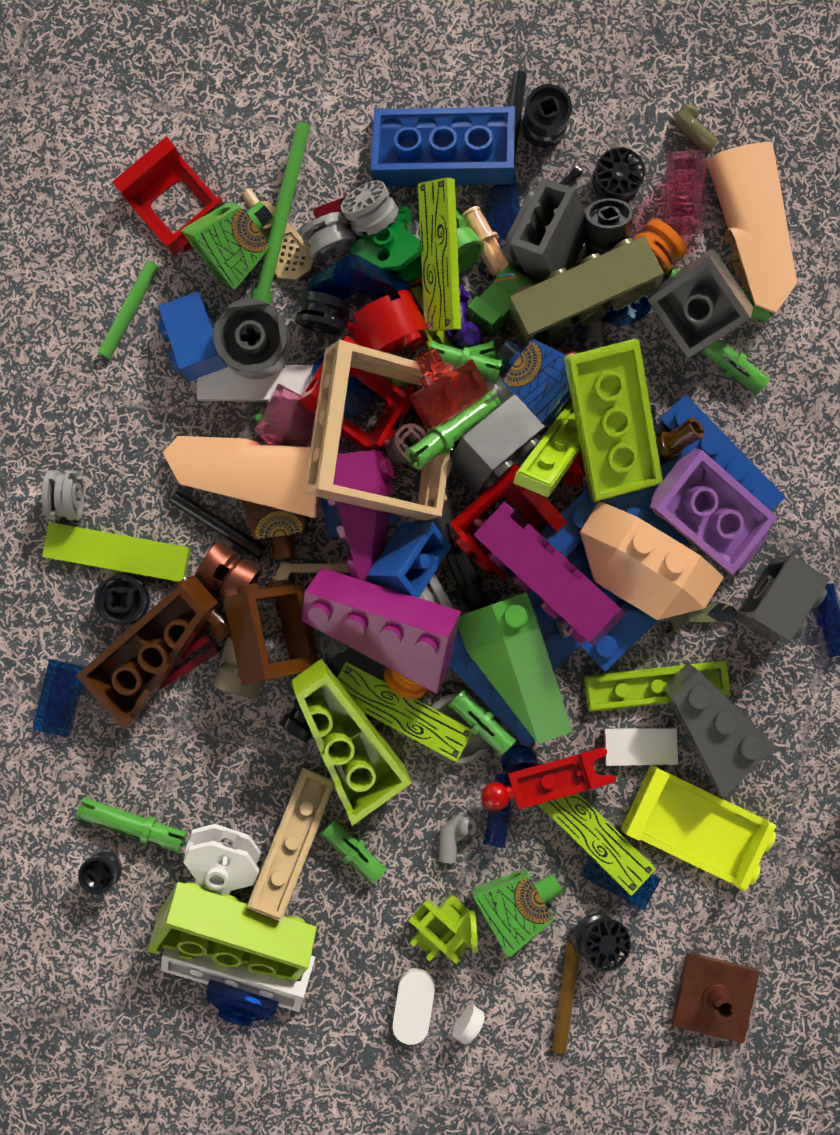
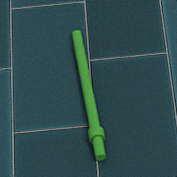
[250,122,311,335]

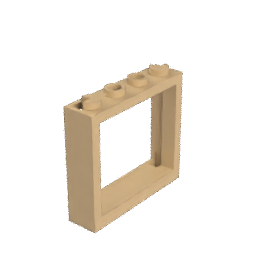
[304,340,461,521]

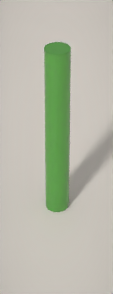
[97,260,159,360]

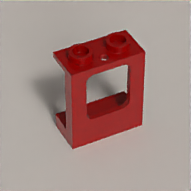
[112,136,224,256]
[298,336,415,451]
[450,464,568,580]

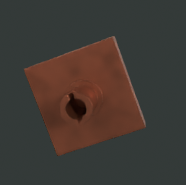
[671,952,760,1043]

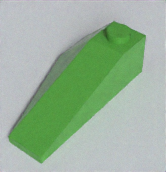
[458,592,573,744]

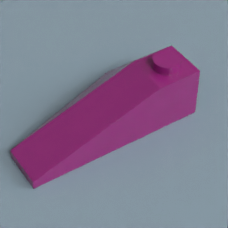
[327,450,394,583]

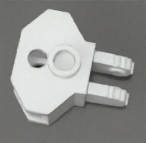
[183,824,261,895]

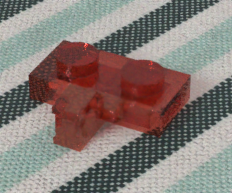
[409,348,490,430]

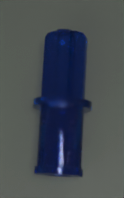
[482,773,514,848]

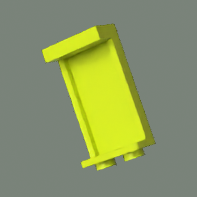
[621,765,776,891]

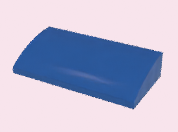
[371,106,515,186]

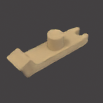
[272,561,350,585]

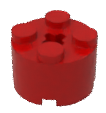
[346,290,430,356]

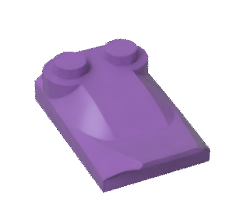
[650,449,778,575]

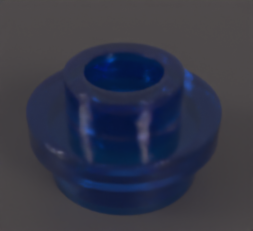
[501,745,537,773]

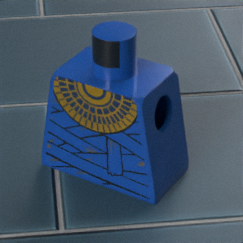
[497,339,571,426]

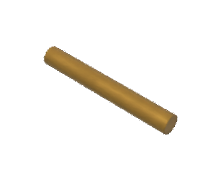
[552,941,579,1054]

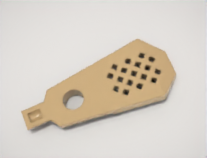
[241,189,314,281]

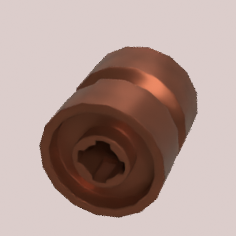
[195,542,262,599]

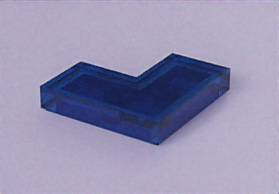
[307,253,409,301]

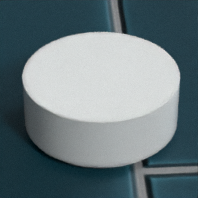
[452,1004,484,1045]

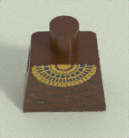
[242,500,308,561]

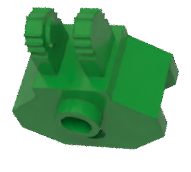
[350,206,422,288]

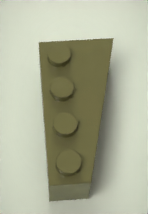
[510,236,664,350]

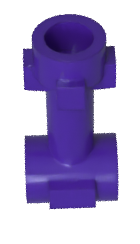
[446,285,481,348]

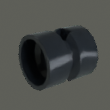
[521,84,572,148]
[584,198,633,258]

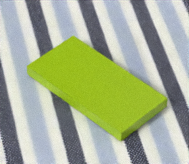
[564,339,663,502]

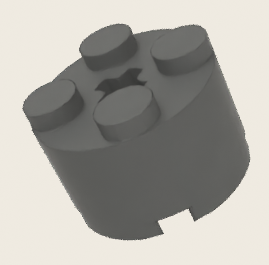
[213,298,291,379]

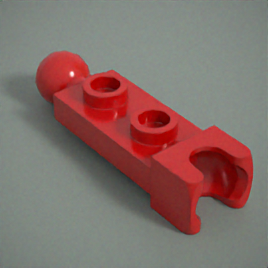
[481,747,616,811]

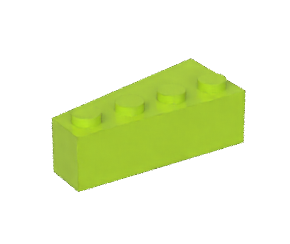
[292,658,412,826]

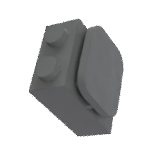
[504,178,586,284]

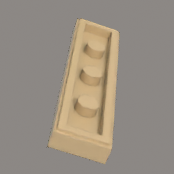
[246,768,335,921]

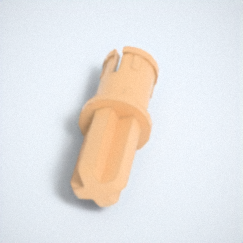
[461,206,509,276]

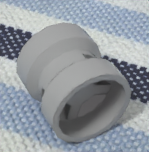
[382,423,427,465]

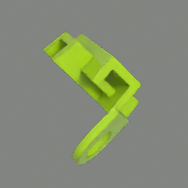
[408,893,478,965]

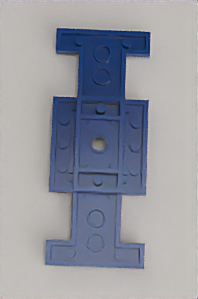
[450,394,786,747]

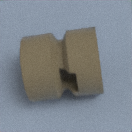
[213,637,272,698]

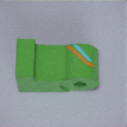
[467,265,533,338]

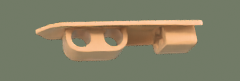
[706,142,797,313]
[163,436,317,518]

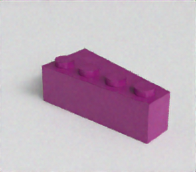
[474,501,625,646]
[302,568,461,694]

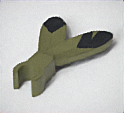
[655,603,737,637]

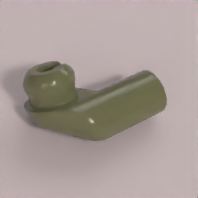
[675,103,718,154]

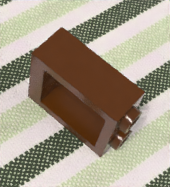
[223,579,319,686]

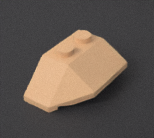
[579,501,724,620]

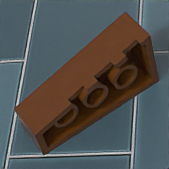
[76,575,218,731]

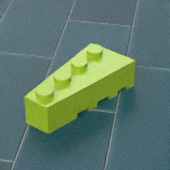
[147,882,317,981]

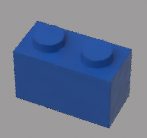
[157,291,227,382]
[366,522,452,598]

